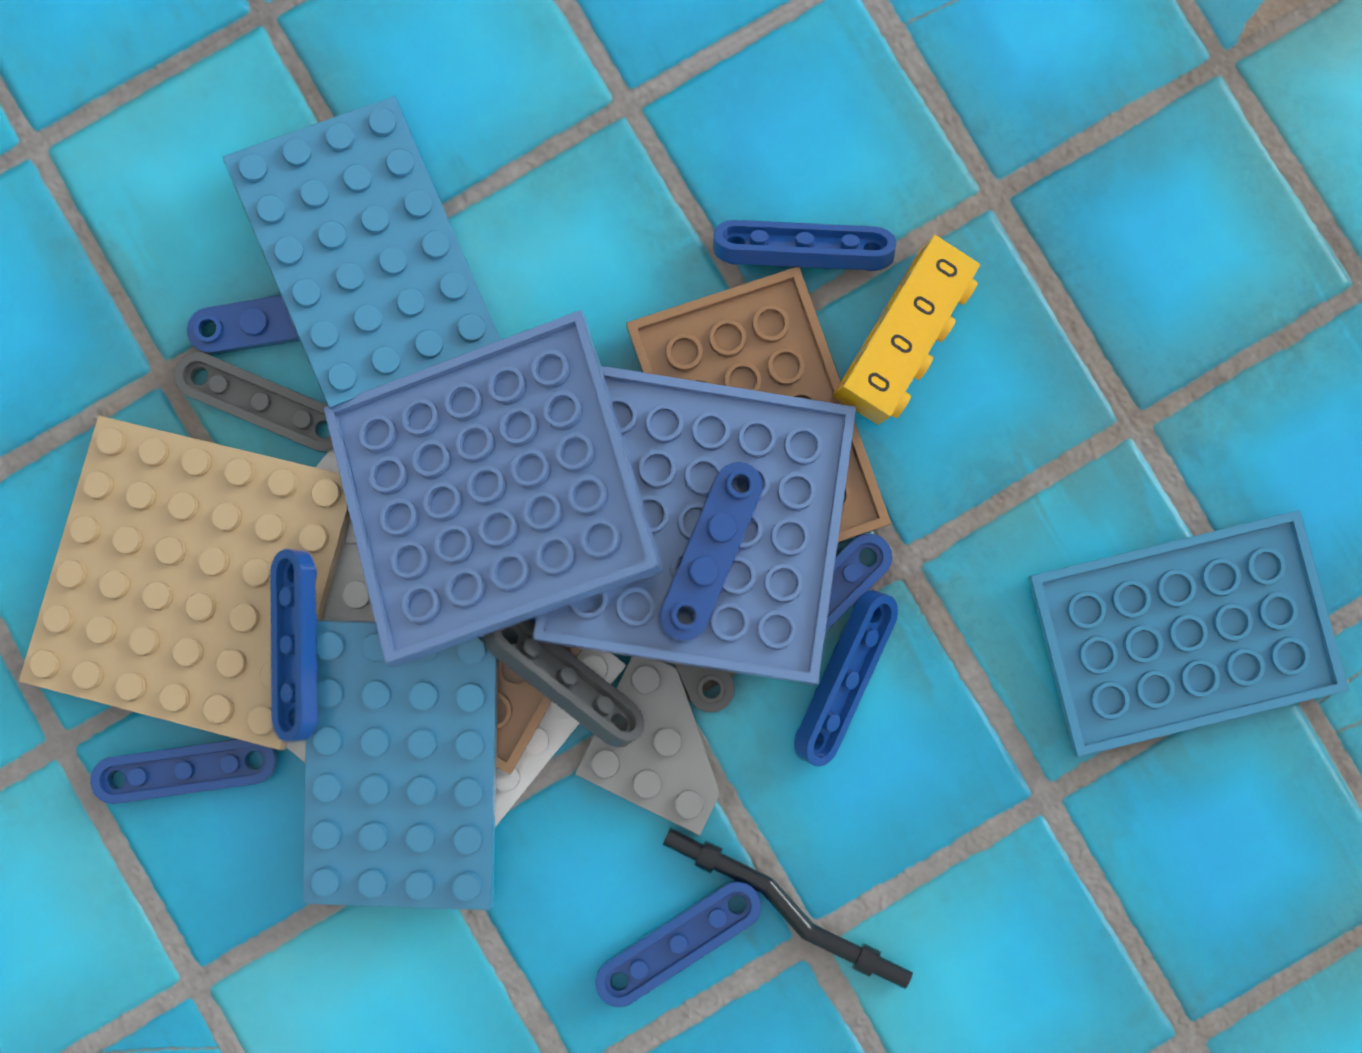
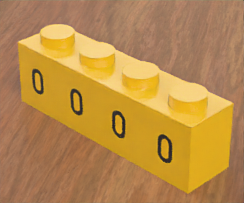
[832,234,981,425]

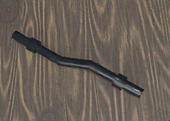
[662,828,913,989]

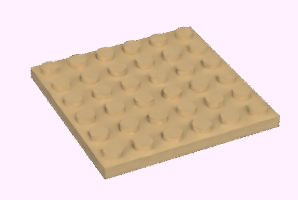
[19,415,350,751]

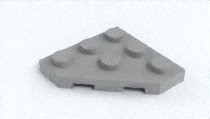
[575,657,720,835]

